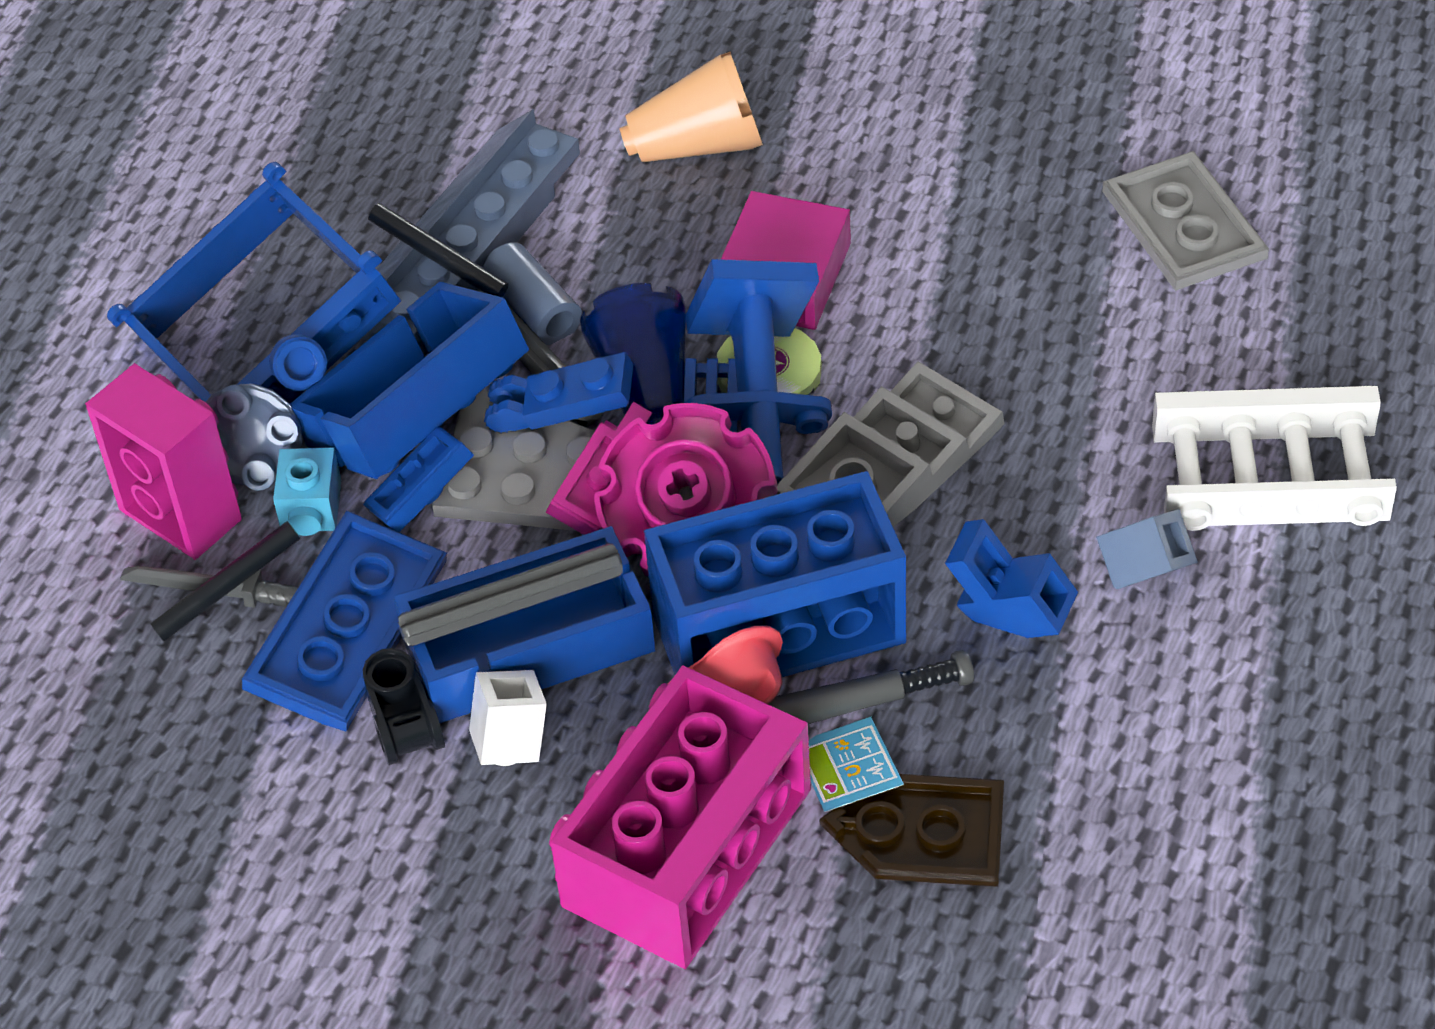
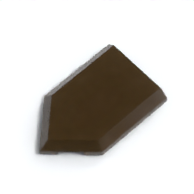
[819,774,1004,887]

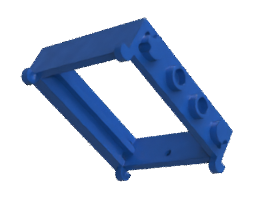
[107,162,401,404]

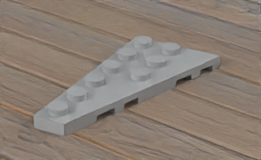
[432,389,595,531]

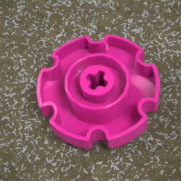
[594,403,778,577]

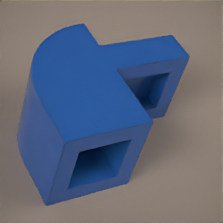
[945,519,1078,638]

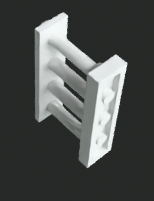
[1152,386,1396,531]

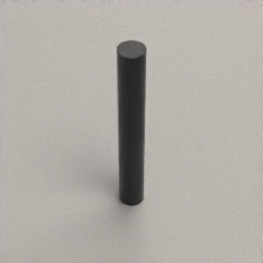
[368,203,509,297]
[151,521,301,641]

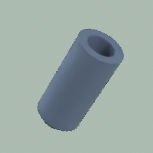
[483,242,582,345]

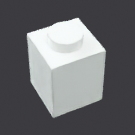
[469,670,547,766]

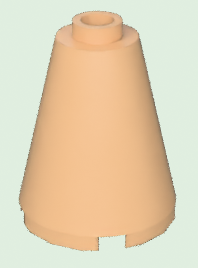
[619,52,763,162]

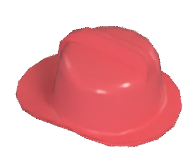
[667,626,783,704]

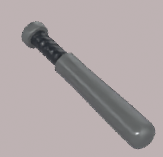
[768,650,974,725]

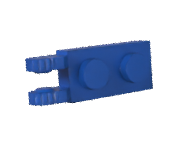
[484,352,634,434]

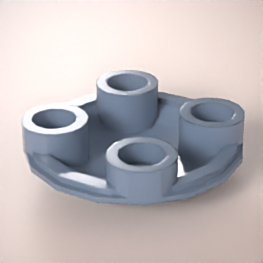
[206,384,303,491]

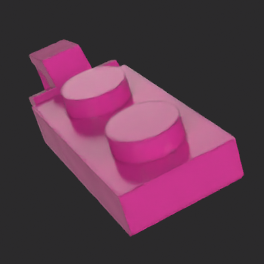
[546,402,652,535]

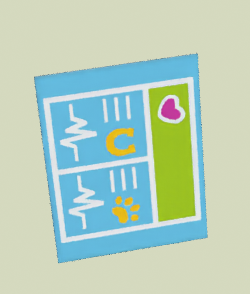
[809,717,904,812]

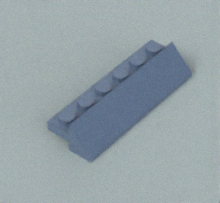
[361,109,580,345]

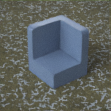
[1096,509,1198,589]

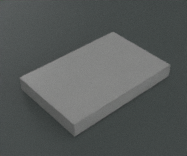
[1102,151,1269,291]

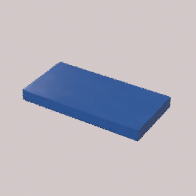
[242,510,447,732]

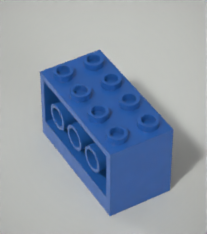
[644,471,906,677]

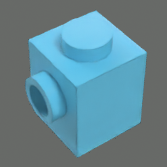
[273,448,342,536]

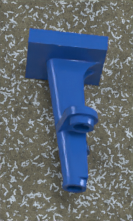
[685,259,832,484]

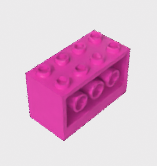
[549,665,811,970]

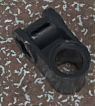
[363,648,445,766]

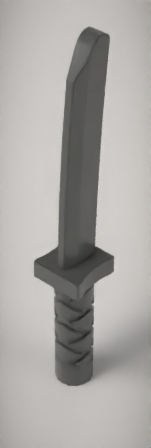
[120,566,298,608]

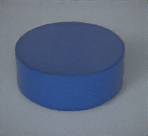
[269,334,327,391]

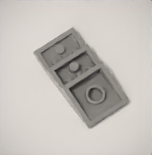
[776,361,1005,527]

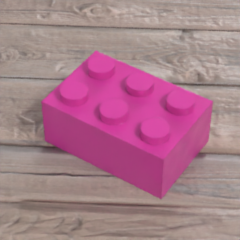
[85,363,242,560]

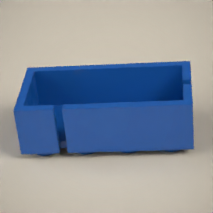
[290,282,529,479]
[394,526,656,723]

